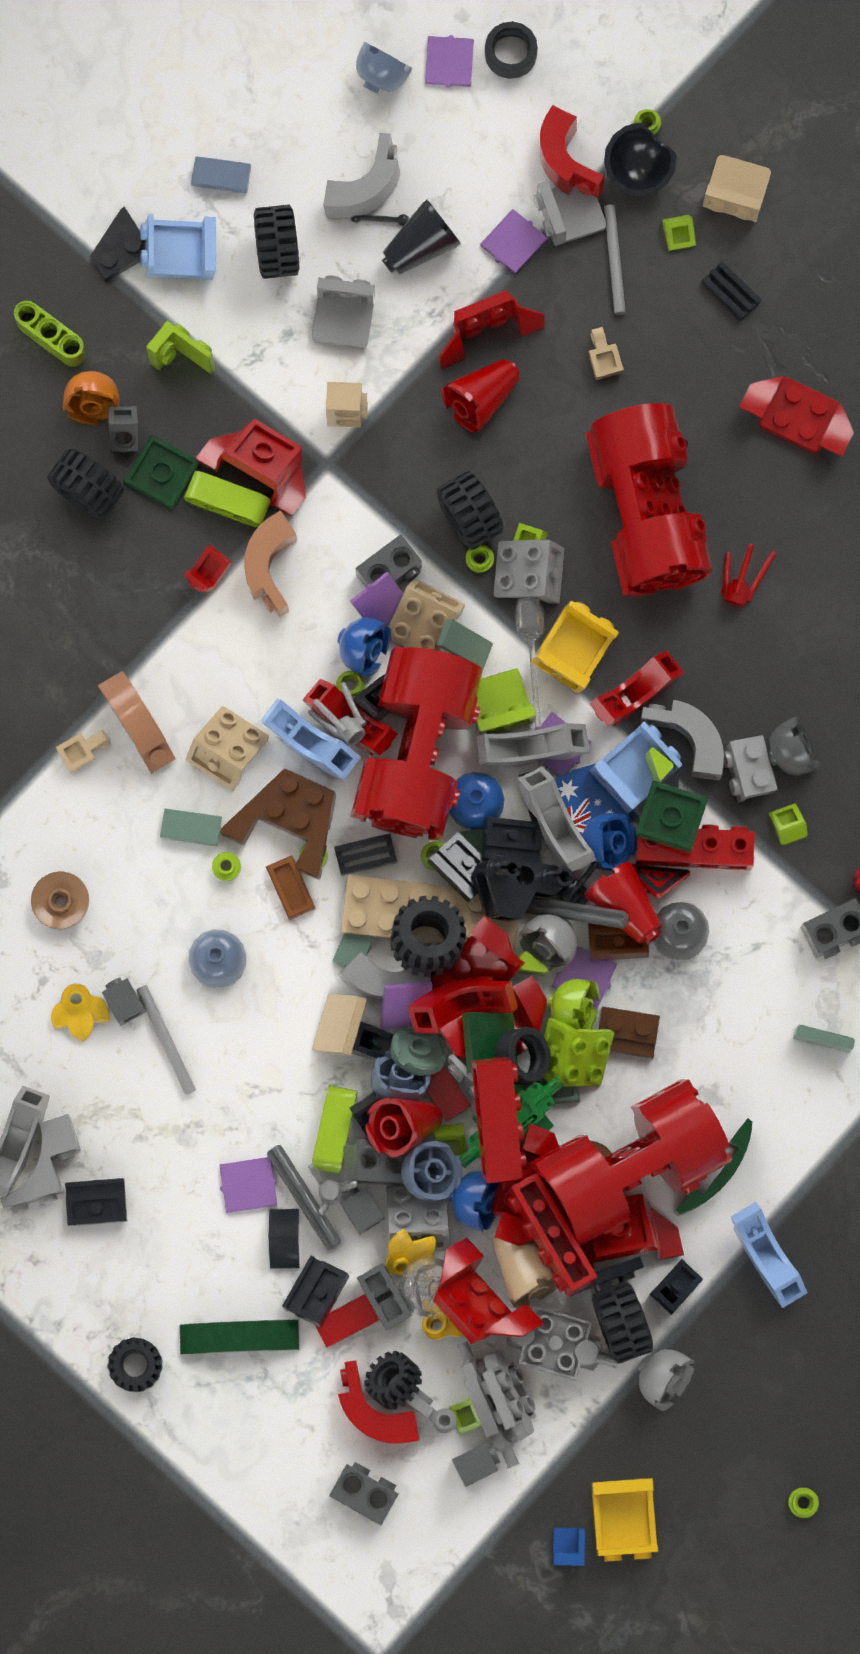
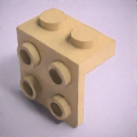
[702,155,771,222]

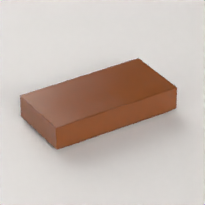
[266,855,316,920]

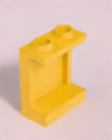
[530,601,619,694]
[591,1478,658,1562]

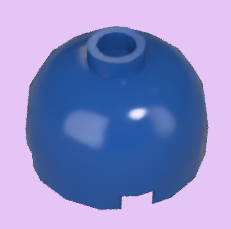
[337,617,391,677]
[449,772,505,830]
[582,813,637,871]
[449,1171,498,1232]

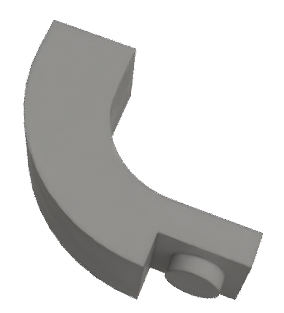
[323,133,400,219]
[640,700,724,781]
[337,942,437,999]

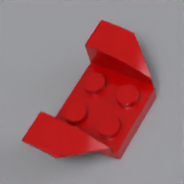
[439,290,545,370]
[739,376,854,457]
[195,419,306,517]
[430,915,525,990]
[440,975,547,1060]
[491,1124,559,1247]
[580,1193,684,1270]
[433,1237,544,1344]

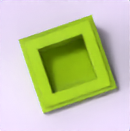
[662,215,696,251]
[645,747,674,782]
[769,803,808,845]
[518,951,548,977]
[434,1124,466,1157]
[449,1399,482,1435]

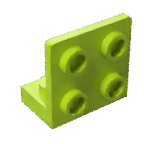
[146,320,215,375]
[476,668,536,735]
[543,1018,614,1086]

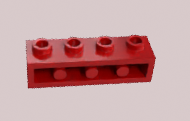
[635,825,755,871]
[471,1057,526,1183]
[507,1173,597,1298]

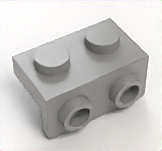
[723,735,778,803]

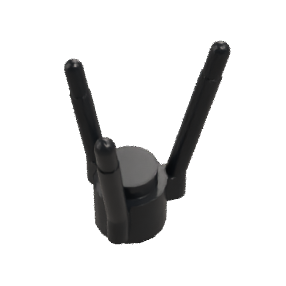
[558,861,599,905]

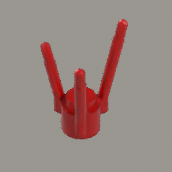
[721,544,776,607]

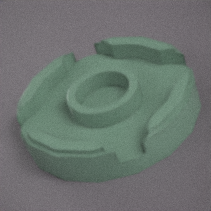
[390,1025,449,1076]

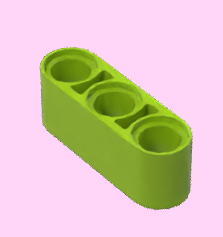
[14,301,86,367]
[184,471,271,528]
[312,1085,358,1174]

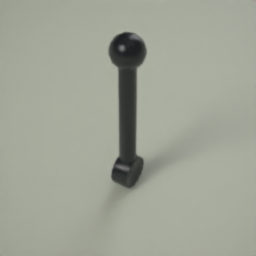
[350,214,409,226]

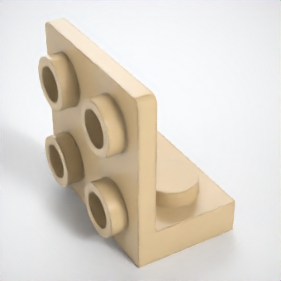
[388,578,466,651]
[185,706,269,791]

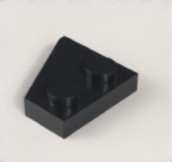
[90,206,145,282]
[570,1256,644,1297]

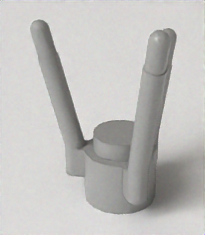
[308,682,366,747]
[308,1164,358,1215]

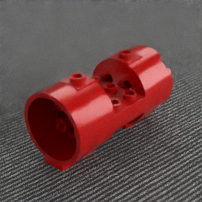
[586,403,713,597]
[350,646,483,840]
[529,1079,732,1246]

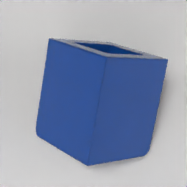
[553,1528,585,1566]

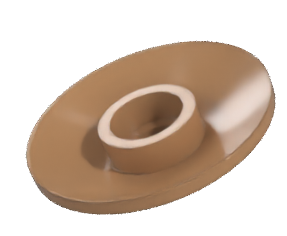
[31,871,89,929]

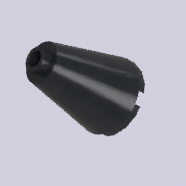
[382,199,461,275]

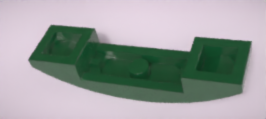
[673,1118,753,1216]
[180,1320,299,1355]

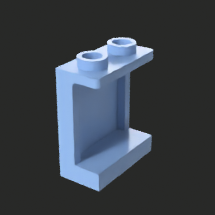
[140,214,216,280]
[589,722,683,814]

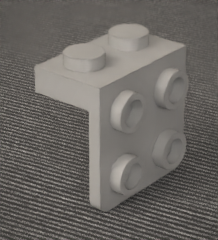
[533,180,606,246]
[312,275,375,349]

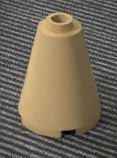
[492,1228,557,1309]

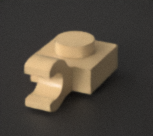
[588,327,624,380]
[56,730,110,774]

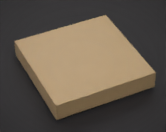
[312,994,366,1056]

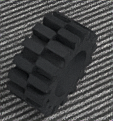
[107,1337,163,1392]
[364,1351,422,1410]

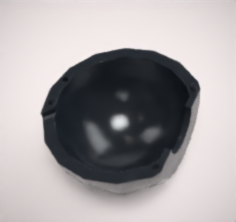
[604,122,677,196]

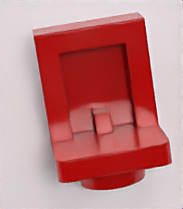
[184,545,233,592]

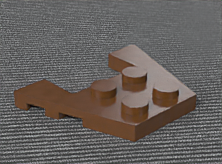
[220,768,336,880]

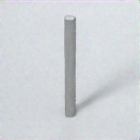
[604,205,626,315]
[136,985,196,1095]

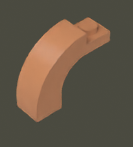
[244,510,297,617]
[98,671,176,774]

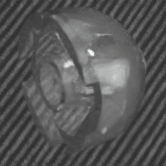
[399,1258,444,1319]

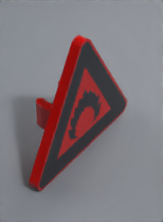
[632,864,690,898]

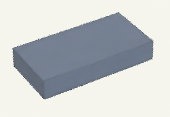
[191,156,251,193]

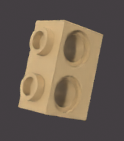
[326,382,368,428]

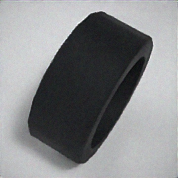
[485,21,538,79]
[494,1027,551,1085]

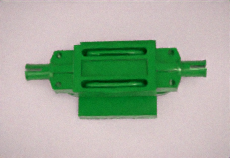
[459,1075,565,1168]

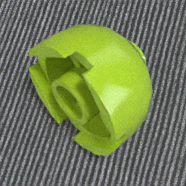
[547,979,600,1029]

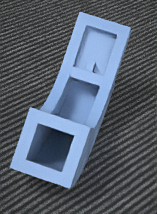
[260,698,361,780]
[731,1202,808,1308]

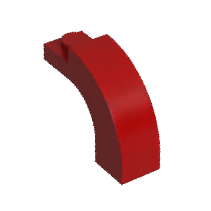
[540,105,604,198]
[590,650,685,727]
[302,678,398,756]
[408,976,518,1034]
[338,1360,420,1444]

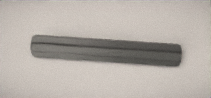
[526,897,629,928]
[267,1145,341,1250]

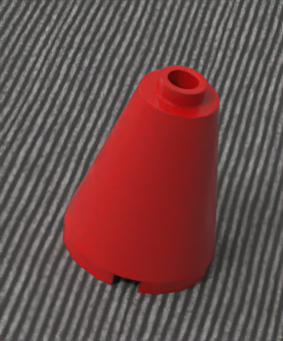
[441,359,520,433]
[585,861,662,944]
[366,1098,443,1158]

